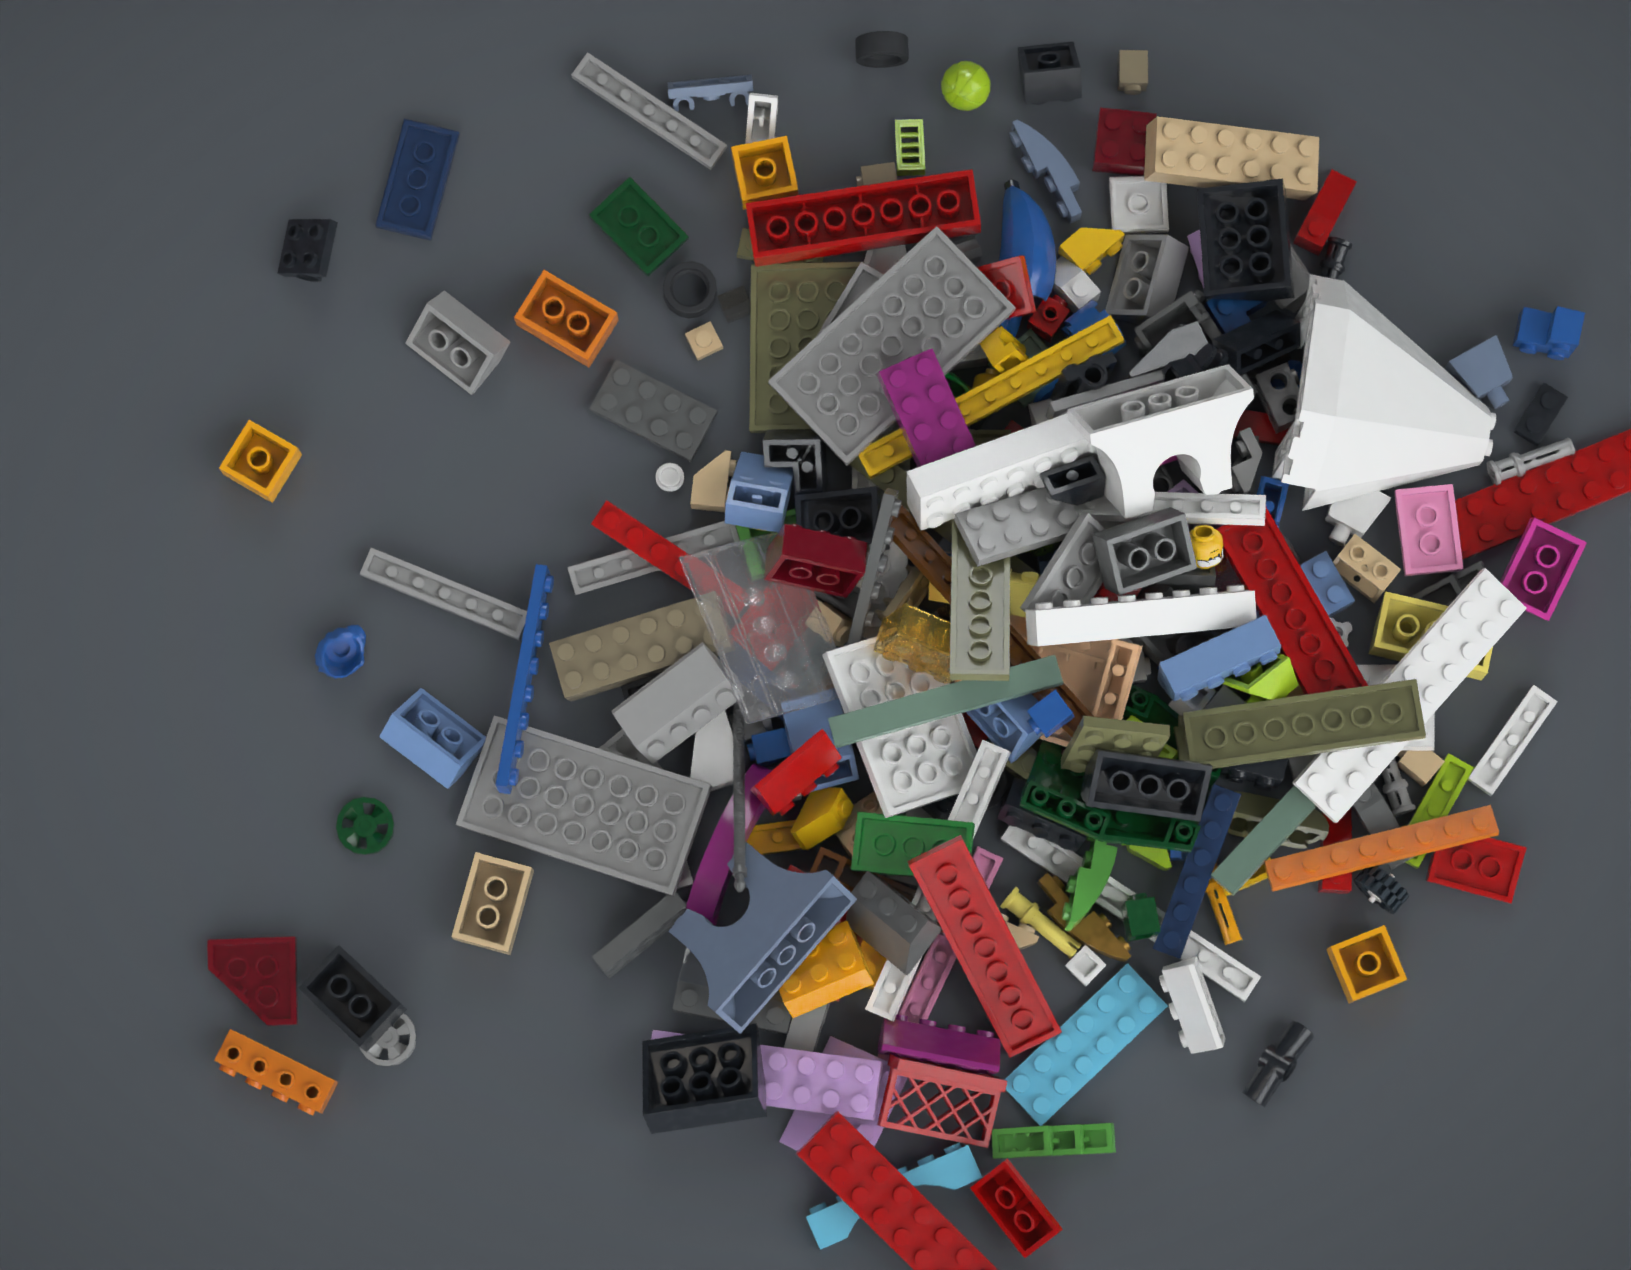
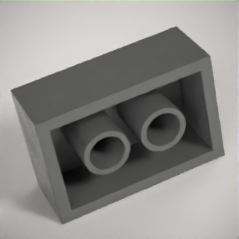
[1092,507,1197,596]

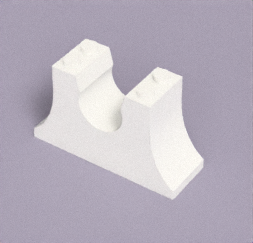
[1067,364,1254,518]

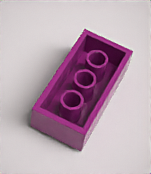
[876,348,976,467]

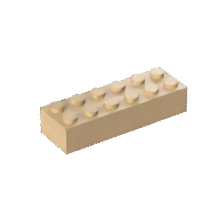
[1144,116,1319,200]

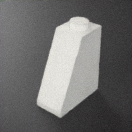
[690,711,734,792]

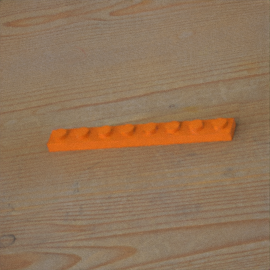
[1264,805,1499,892]

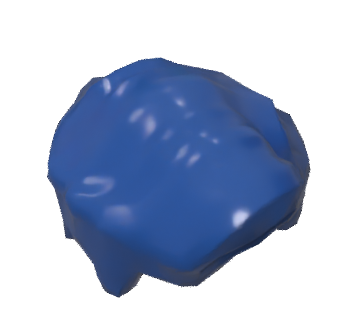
[315,625,366,679]

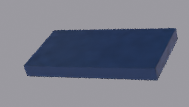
[375,119,460,241]

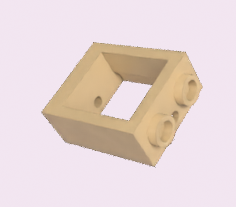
[1333,534,1401,603]

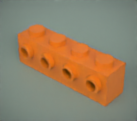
[214,1029,338,1116]

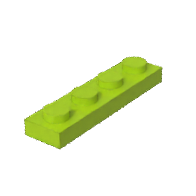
[1405,753,1474,869]

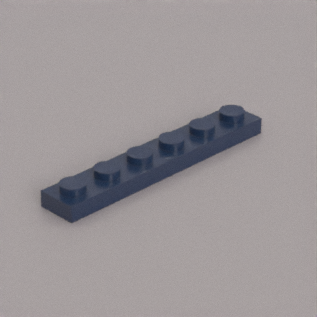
[1152,784,1241,959]

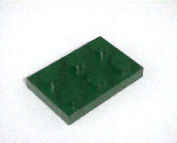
[589,177,689,277]

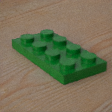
[851,812,975,877]

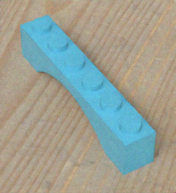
[806,1142,983,1250]

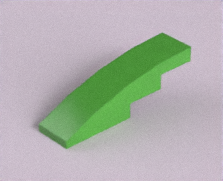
[992,1123,1116,1159]

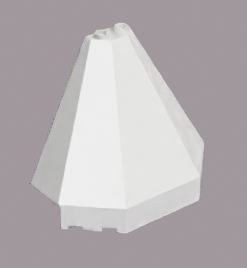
[1272,274,1496,511]

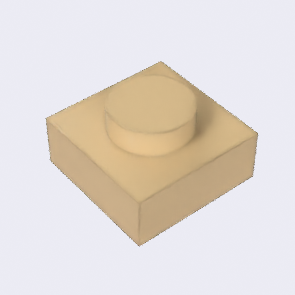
[685,321,723,361]

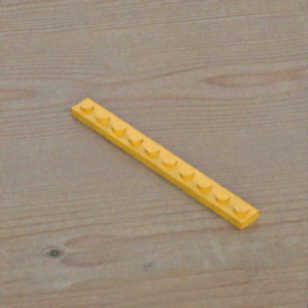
[858,315,1125,479]

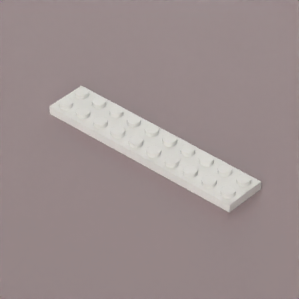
[1292,568,1526,823]

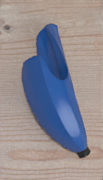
[999,179,1056,337]

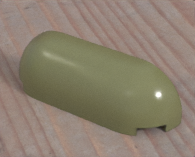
[1228,791,1329,849]

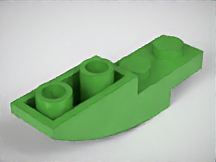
[1062,836,1118,931]

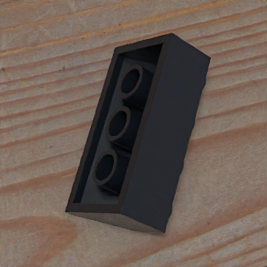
[1080,749,1213,821]

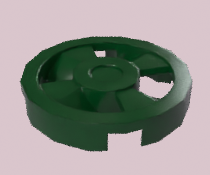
[336,797,394,855]

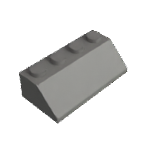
[612,642,744,764]

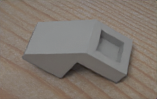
[1231,427,1263,494]

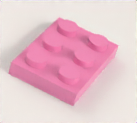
[1394,484,1464,576]

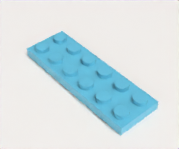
[1004,963,1168,1126]

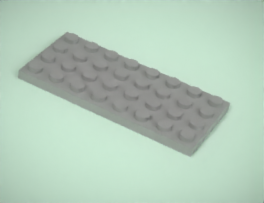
[768,226,1016,466]
[456,715,712,896]

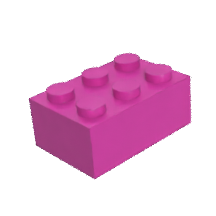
[1500,518,1587,621]

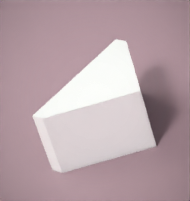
[745,93,778,144]

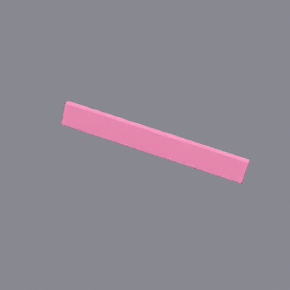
[877,846,1004,1062]

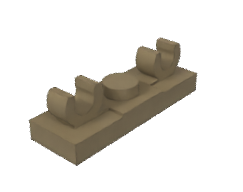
[875,565,929,632]

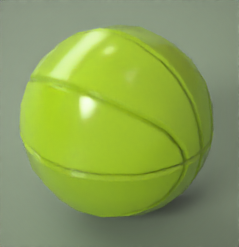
[941,61,991,111]

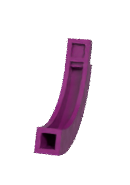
[685,763,772,926]

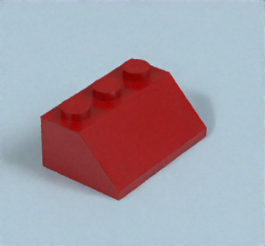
[750,729,842,816]
[970,1158,1063,1258]

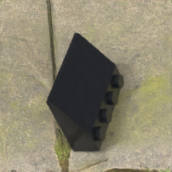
[1197,178,1295,301]
[642,1023,767,1134]

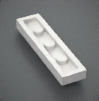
[1468,685,1558,796]

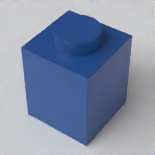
[1027,690,1075,738]
[747,728,791,766]

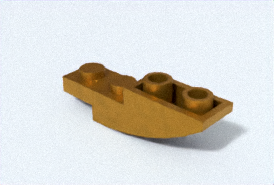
[1037,873,1131,962]

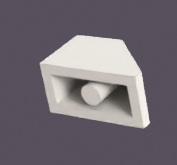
[1053,256,1101,313]

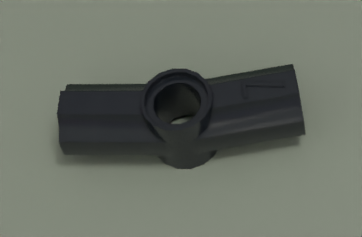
[1242,1020,1314,1107]

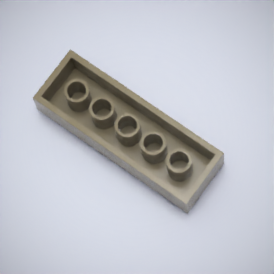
[549,592,735,702]

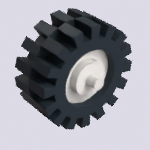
[1354,865,1409,914]

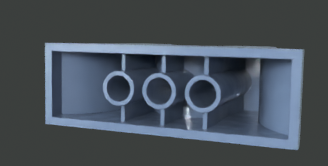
[669,842,857,1034]

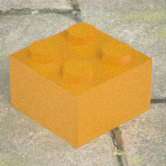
[731,136,799,210]
[219,420,302,503]
[1326,925,1407,1003]

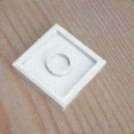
[1109,176,1169,234]

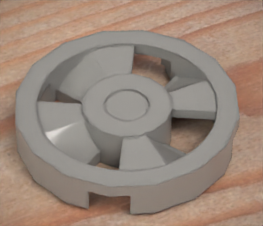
[360,1013,416,1066]

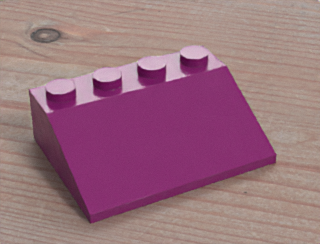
[877,1014,1000,1075]

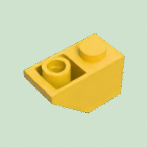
[1058,227,1125,275]

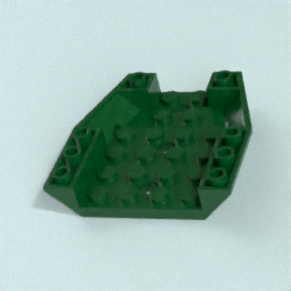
[1019,685,1222,852]

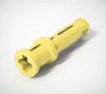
[1000,887,1082,959]

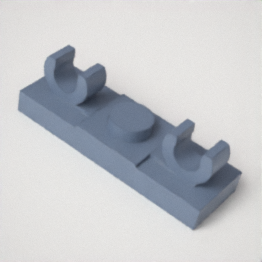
[667,74,753,111]

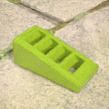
[895,119,925,176]

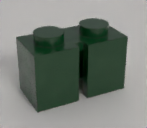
[1121,893,1161,942]

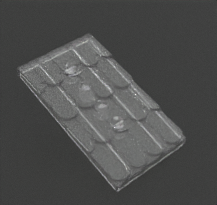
[679,532,839,724]

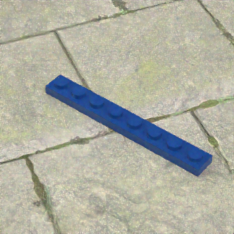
[496,564,554,794]

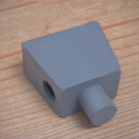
[1445,335,1513,409]

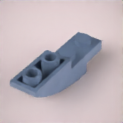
[1009,119,1082,224]

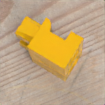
[980,326,1030,374]

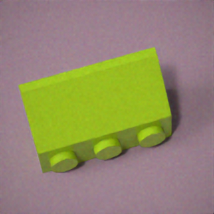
[1223,654,1299,700]

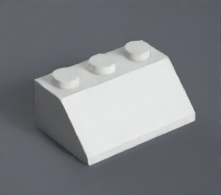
[1159,956,1226,1054]

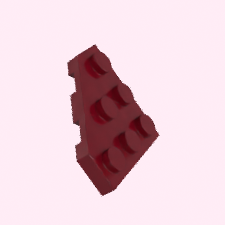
[207,936,298,1026]

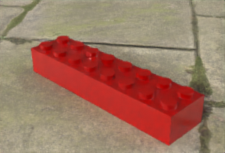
[746,169,981,267]

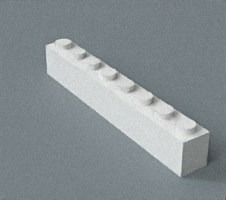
[1025,585,1256,646]

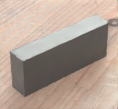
[592,892,687,979]

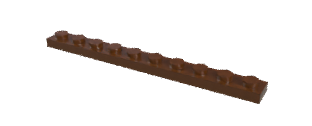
[890,505,1094,738]

